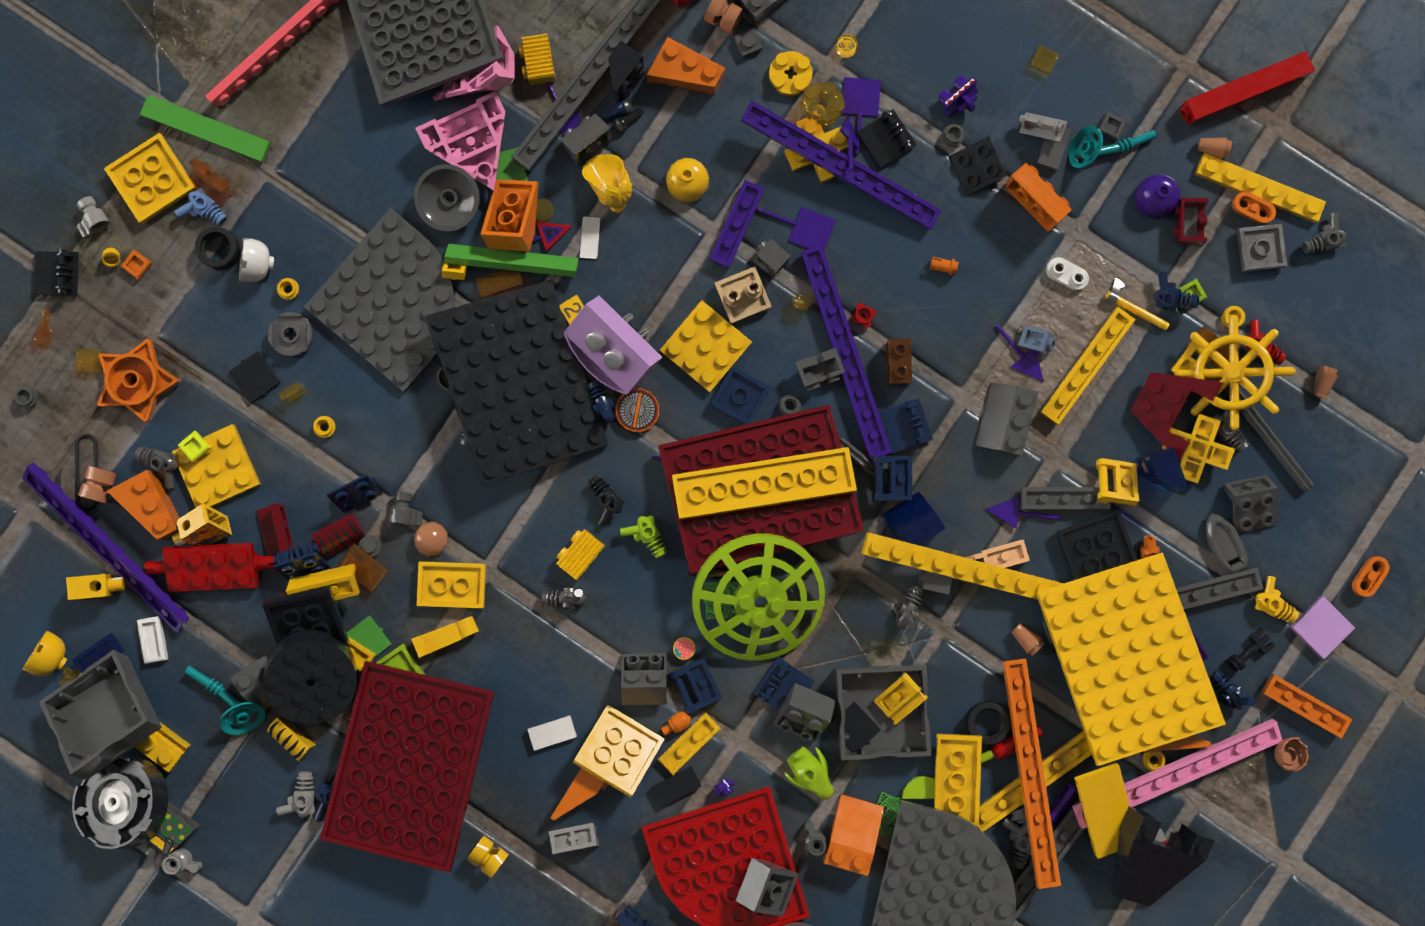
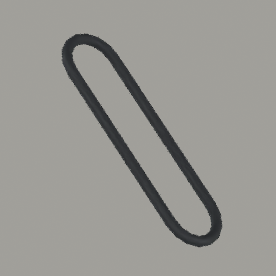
[76,434,98,510]

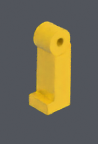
[411,616,479,658]

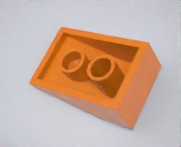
[480,179,539,252]
[823,794,884,876]

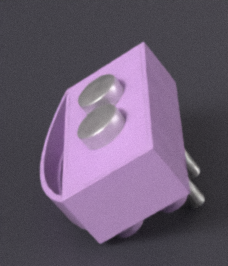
[564,296,662,395]

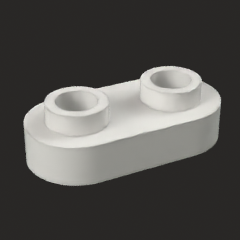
[1046,257,1089,291]

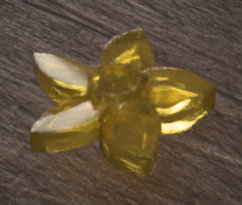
[58,667,82,685]

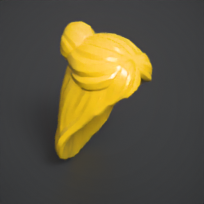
[582,154,633,213]

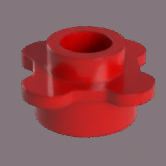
[851,303,876,328]

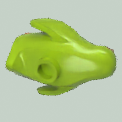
[784,746,834,800]

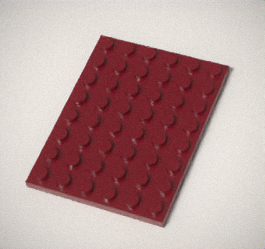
[658,405,865,575]
[320,661,495,873]

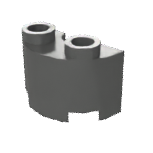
[795,348,845,391]

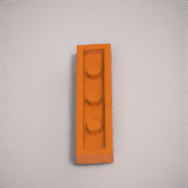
[1261,674,1352,739]

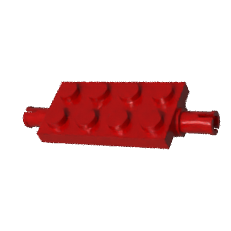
[144,543,277,592]

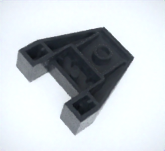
[1112,806,1215,907]

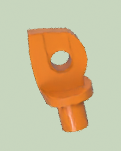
[1139,535,1160,559]

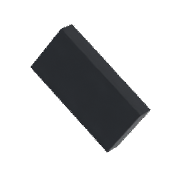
[652,766,702,807]

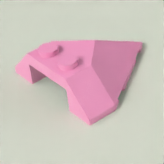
[433,25,515,101]
[415,91,505,191]

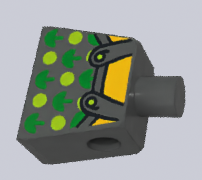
[144,801,200,859]

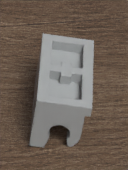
[549,823,599,855]

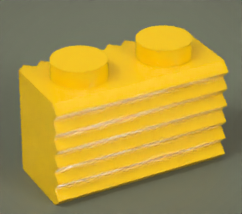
[519,34,556,86]
[556,529,606,580]

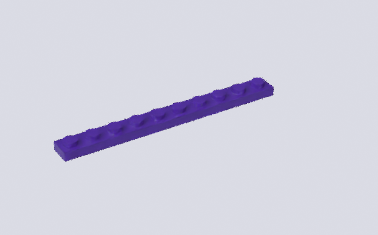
[740,100,941,230]
[801,245,892,460]
[22,463,190,633]

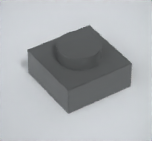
[734,28,763,58]

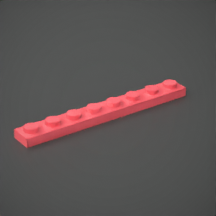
[205,0,340,108]

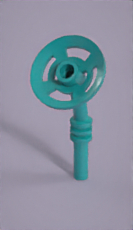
[1069,126,1156,169]
[184,666,265,735]

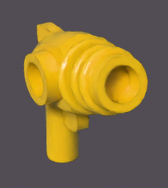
[1255,576,1299,623]

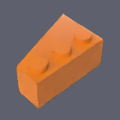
[647,37,725,95]
[107,470,179,540]

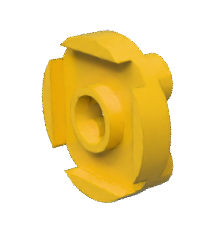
[769,51,813,96]

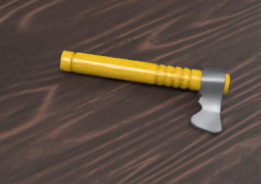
[1105,278,1170,331]

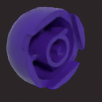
[1134,174,1181,219]

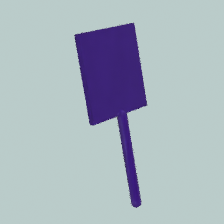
[841,77,881,155]
[756,207,836,250]

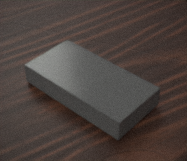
[1036,127,1072,171]

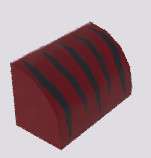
[311,514,367,558]

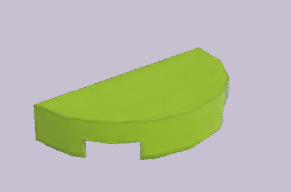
[901,775,935,799]

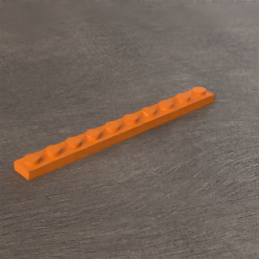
[1002,659,1061,889]

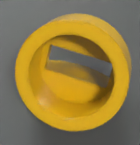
[102,247,120,267]

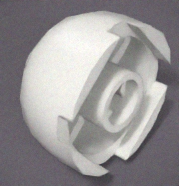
[239,238,274,282]

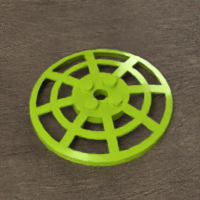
[692,534,825,661]

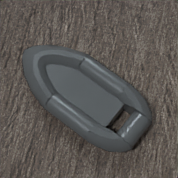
[1206,513,1248,574]

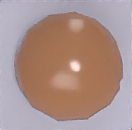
[414,522,448,557]
[1274,737,1309,772]

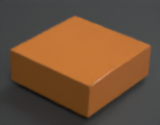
[120,249,153,281]

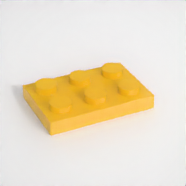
[417,562,486,608]

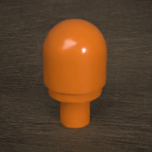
[661,711,691,736]

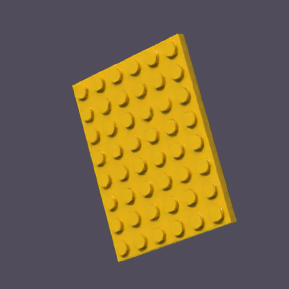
[1036,552,1226,766]

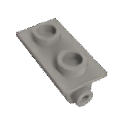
[1019,112,1068,142]

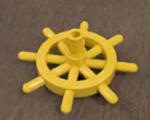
[1174,315,1296,431]

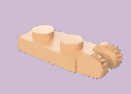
[964,539,1030,568]

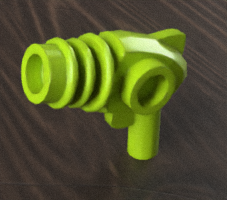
[620,516,667,558]

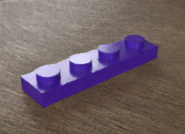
[709,180,765,269]

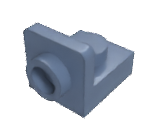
[1018,325,1055,357]

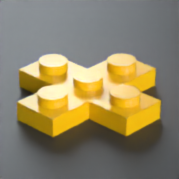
[784,114,848,183]
[1162,414,1235,484]

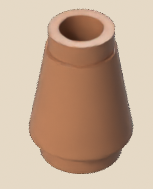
[1197,138,1232,159]
[1313,365,1338,399]
[1011,624,1045,656]

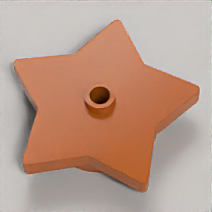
[97,339,180,422]

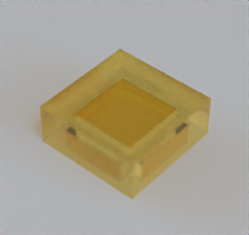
[1029,45,1059,76]
[278,382,307,403]

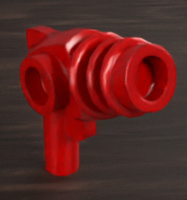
[1246,319,1286,365]

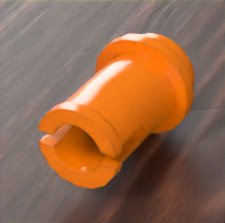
[930,256,959,276]

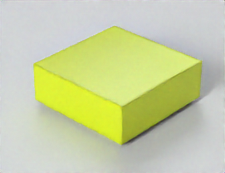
[178,431,211,462]

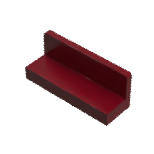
[257,503,294,574]

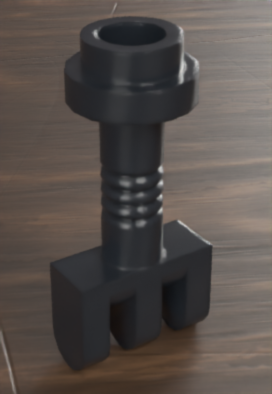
[1228,628,1275,672]

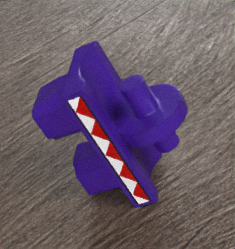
[938,75,978,117]

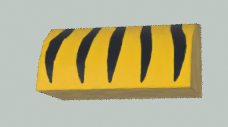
[267,716,316,762]

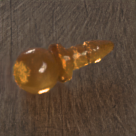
[33,308,52,349]

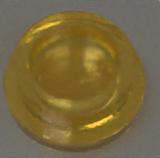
[536,198,554,221]
[791,293,813,310]

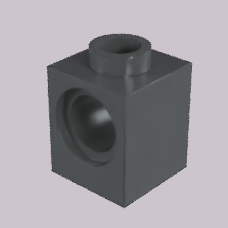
[756,238,791,276]

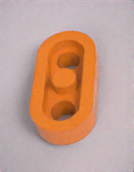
[1232,192,1276,225]
[1352,556,1390,597]

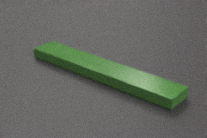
[140,95,271,163]
[444,244,579,277]

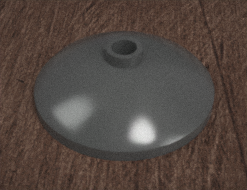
[414,164,480,231]

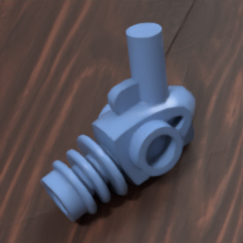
[175,188,228,226]

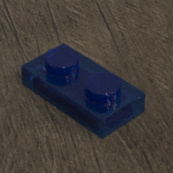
[72,633,125,673]

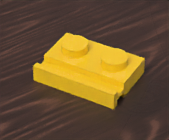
[874,673,928,725]
[135,722,191,773]

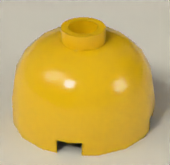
[666,158,709,203]
[23,631,67,676]

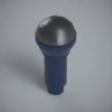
[600,100,632,121]

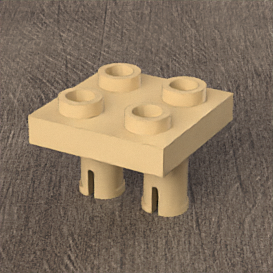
[714,267,772,324]

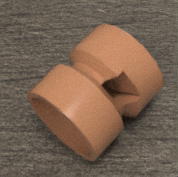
[704,0,744,34]
[78,466,117,503]

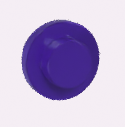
[714,777,735,798]

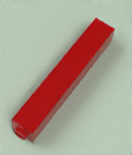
[1180,51,1315,125]

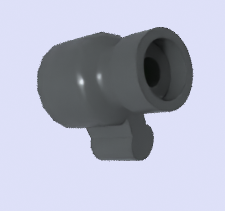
[388,492,423,526]
[804,820,827,856]

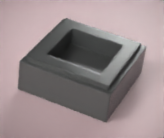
[1099,111,1127,142]

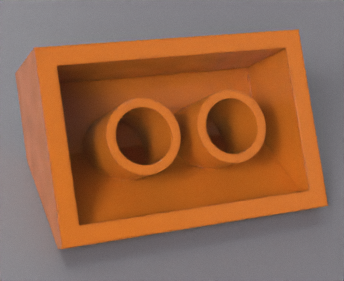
[1003,163,1072,232]

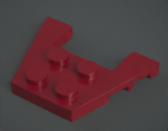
[1130,372,1223,460]

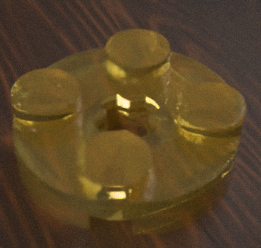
[800,82,845,125]

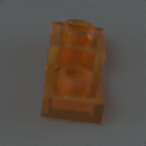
[189,158,232,198]

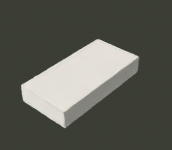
[137,616,168,664]
[527,715,577,751]

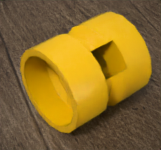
[466,836,509,878]

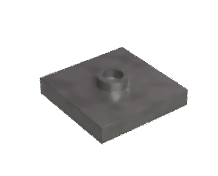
[1236,224,1287,272]

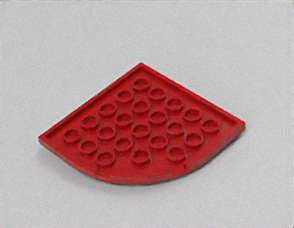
[642,786,810,926]

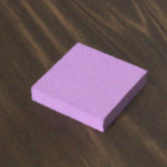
[1290,596,1355,659]

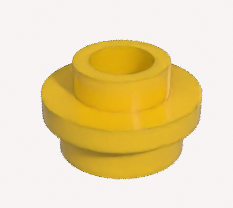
[277,278,299,300]
[313,416,336,438]
[1142,751,1165,771]

